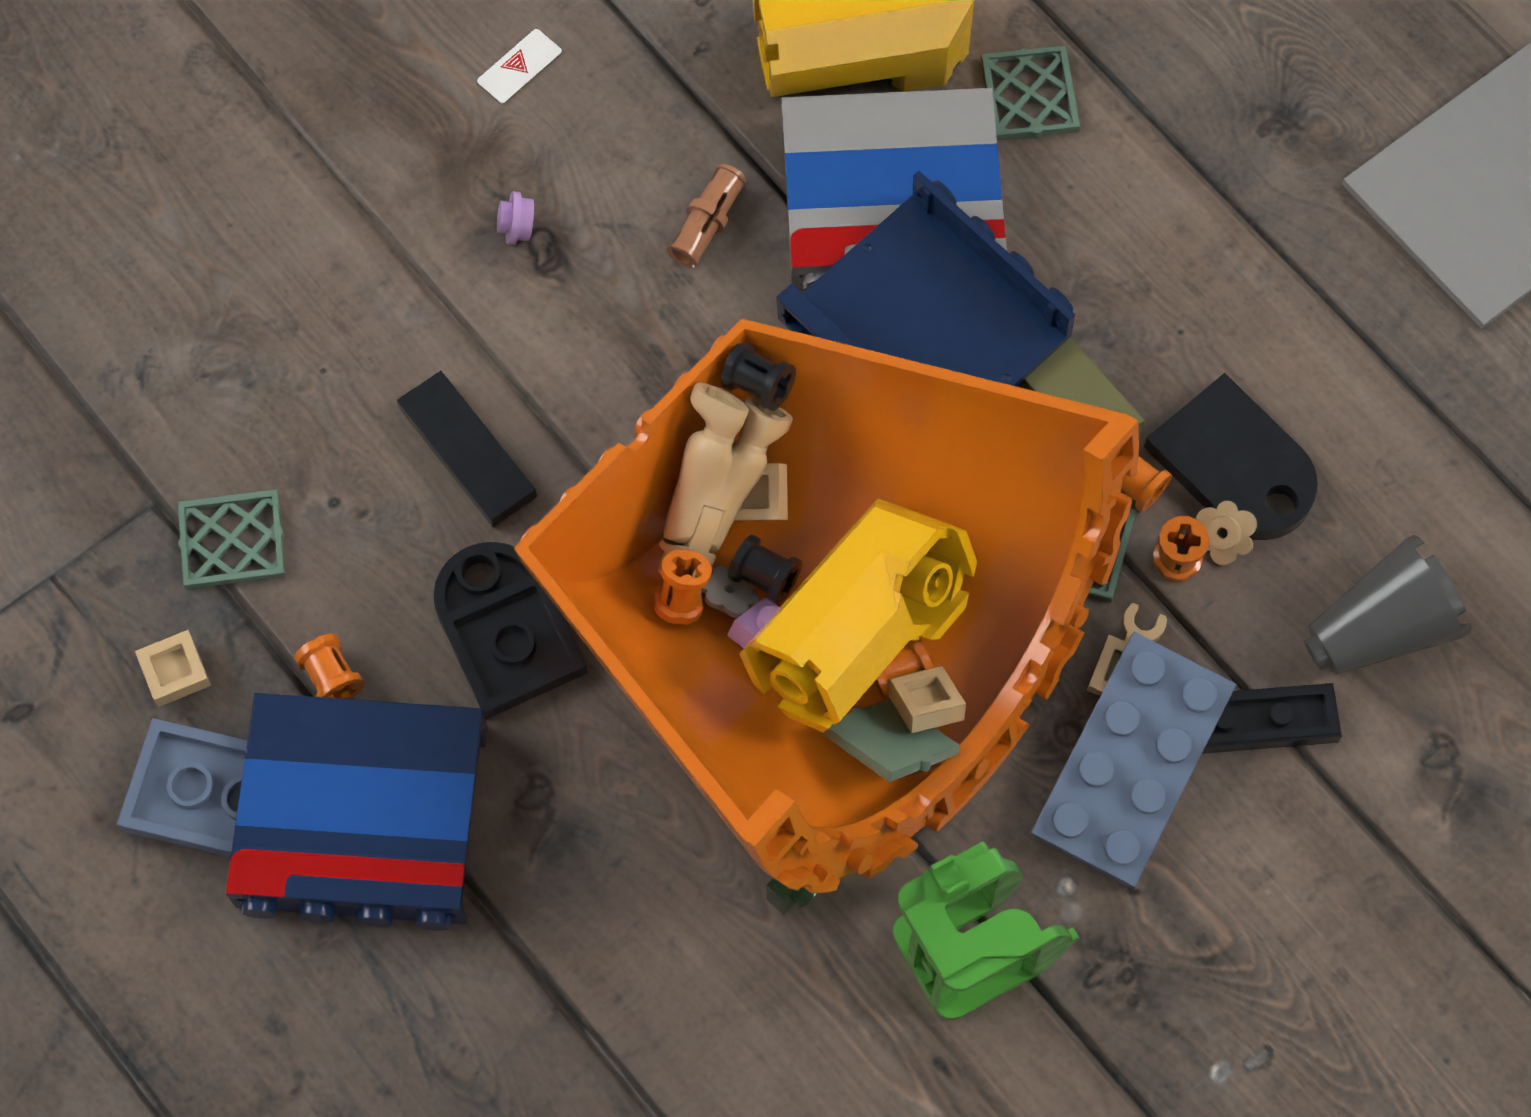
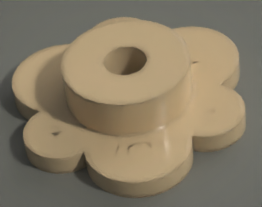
[1196,501,1257,565]

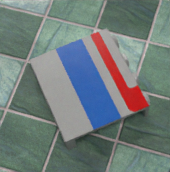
[781,88,1007,291]

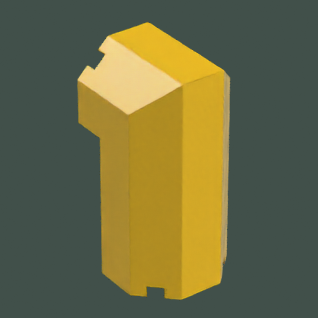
[753,0,975,97]
[739,498,977,733]

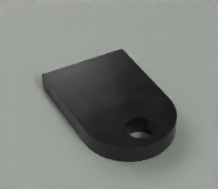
[1144,373,1318,540]
[434,542,588,719]

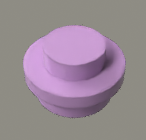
[497,191,534,245]

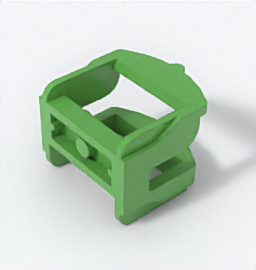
[893,841,1080,1020]

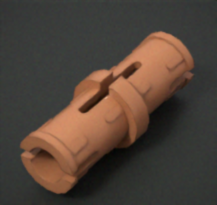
[667,163,747,268]

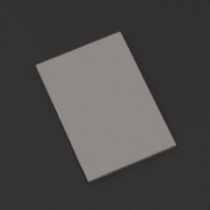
[1342,42,1531,329]

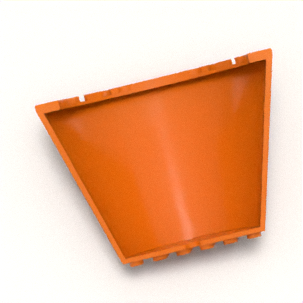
[514,318,1139,893]

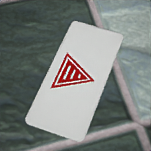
[477,29,562,103]

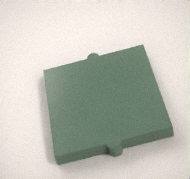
[821,698,960,782]

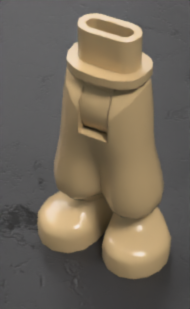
[657,383,793,578]

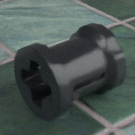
[721,341,796,411]
[728,535,802,605]

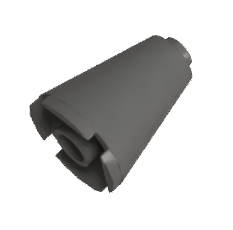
[1304,535,1472,675]

